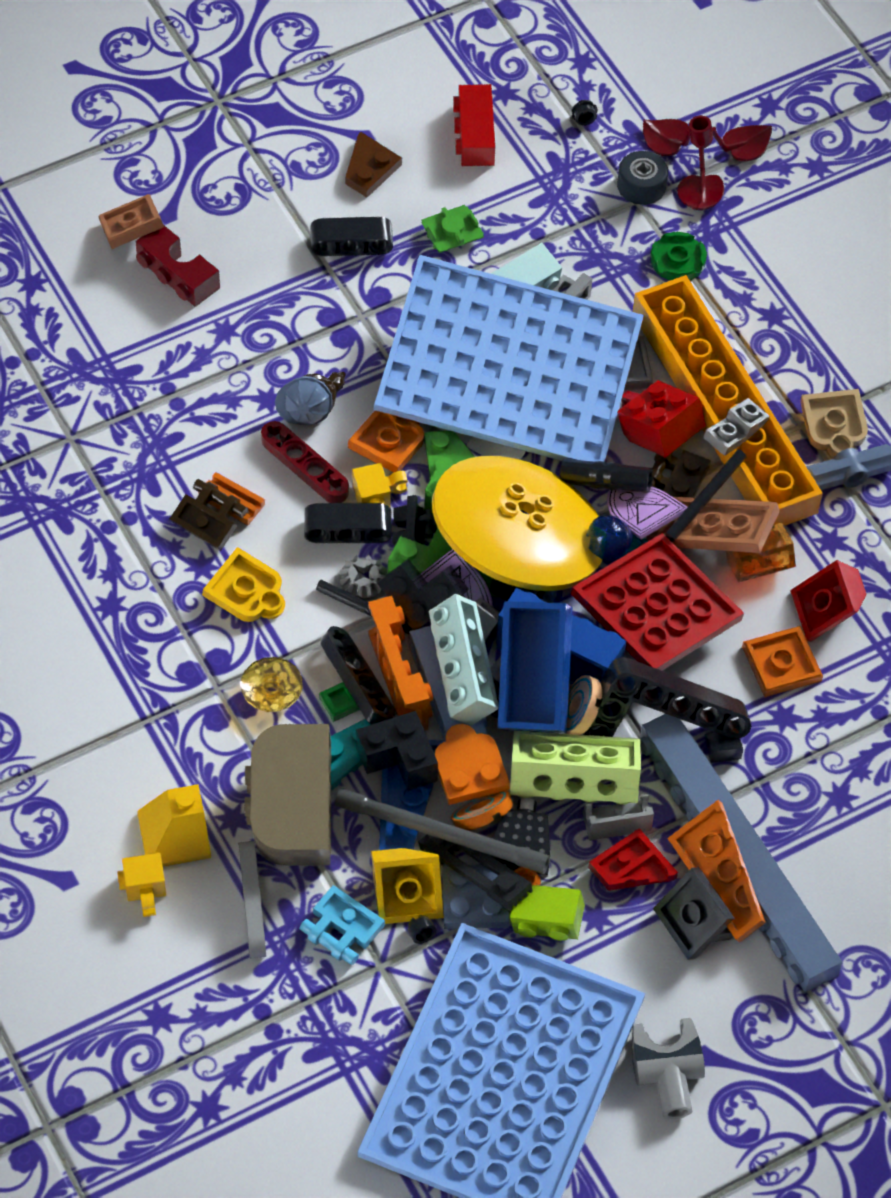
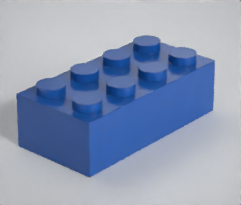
[496,588,626,684]
[497,601,573,733]

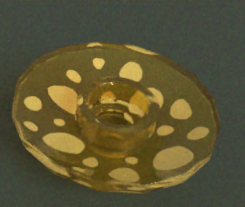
[241,657,303,712]

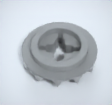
[339,554,387,599]

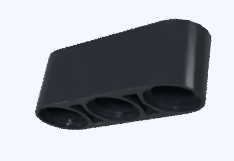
[310,217,393,256]
[304,503,392,543]

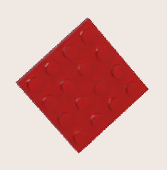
[571,533,744,671]

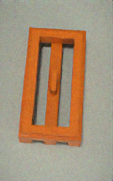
[198,472,265,525]

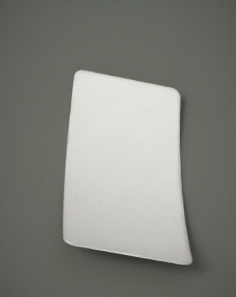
[467,437,526,460]

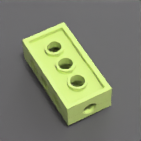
[510,730,641,805]

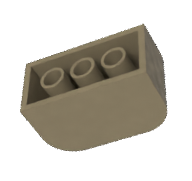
[244,724,331,866]

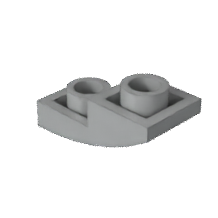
[703,398,770,456]

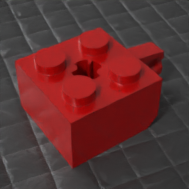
[617,380,706,458]

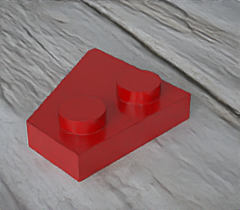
[588,828,678,891]

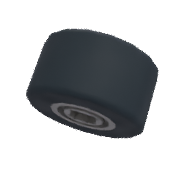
[617,151,669,205]

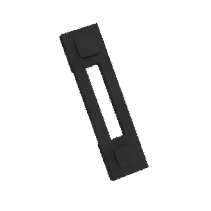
[418,834,533,911]

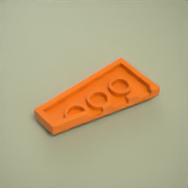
[667,800,766,942]

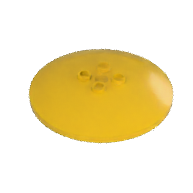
[432,456,606,591]

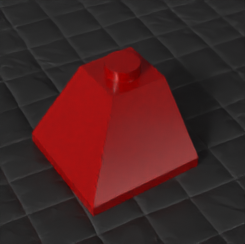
[790,560,867,642]

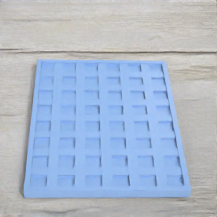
[373,255,644,462]

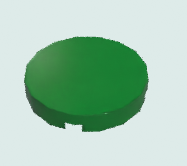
[650,231,707,281]

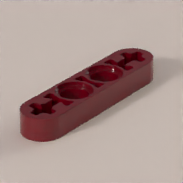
[261,421,349,503]

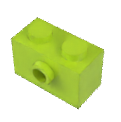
[510,885,585,941]

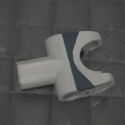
[632,1018,705,1119]

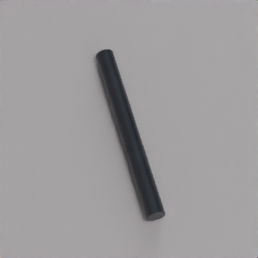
[665,450,746,542]
[316,579,422,635]

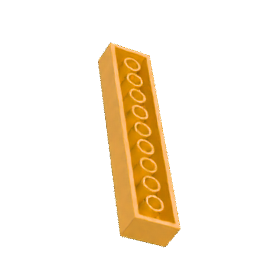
[633,275,823,531]

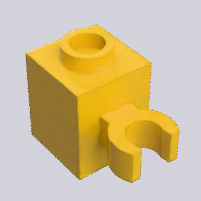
[352,463,408,507]
[117,852,166,917]

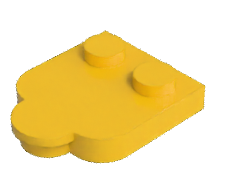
[202,547,285,622]

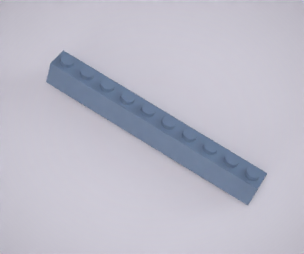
[640,714,843,993]

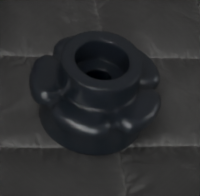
[571,100,598,126]

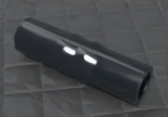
[560,459,653,493]

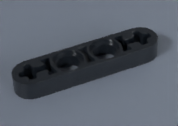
[321,626,395,725]

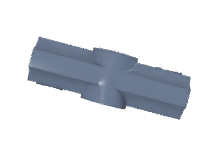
[806,444,891,490]

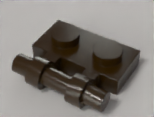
[652,450,711,498]
[169,479,248,551]

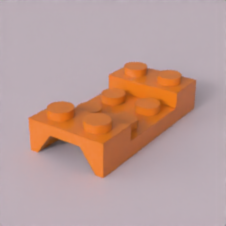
[368,596,433,731]

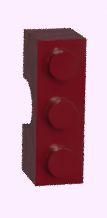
[135,224,220,307]

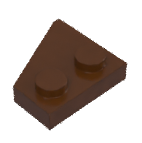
[345,132,402,198]

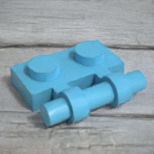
[299,885,385,965]

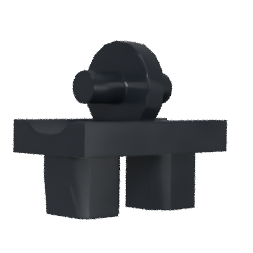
[392,495,438,547]

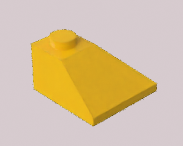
[137,784,211,867]
[371,848,444,924]

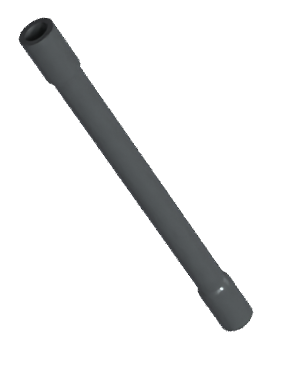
[335,788,550,874]

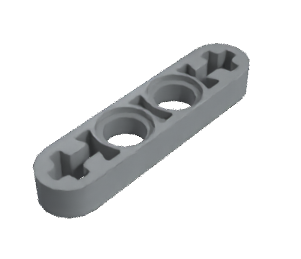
[238,841,266,959]

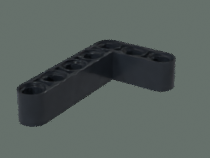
[583,657,752,739]

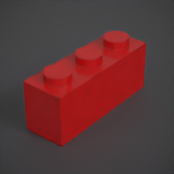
[453,84,496,166]

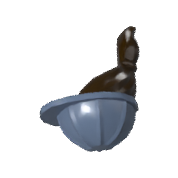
[275,372,346,425]

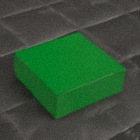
[319,682,360,722]

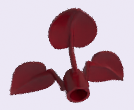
[643,115,772,210]

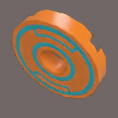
[451,791,513,831]

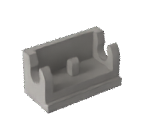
[582,794,654,841]

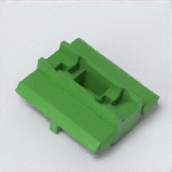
[421,205,484,253]

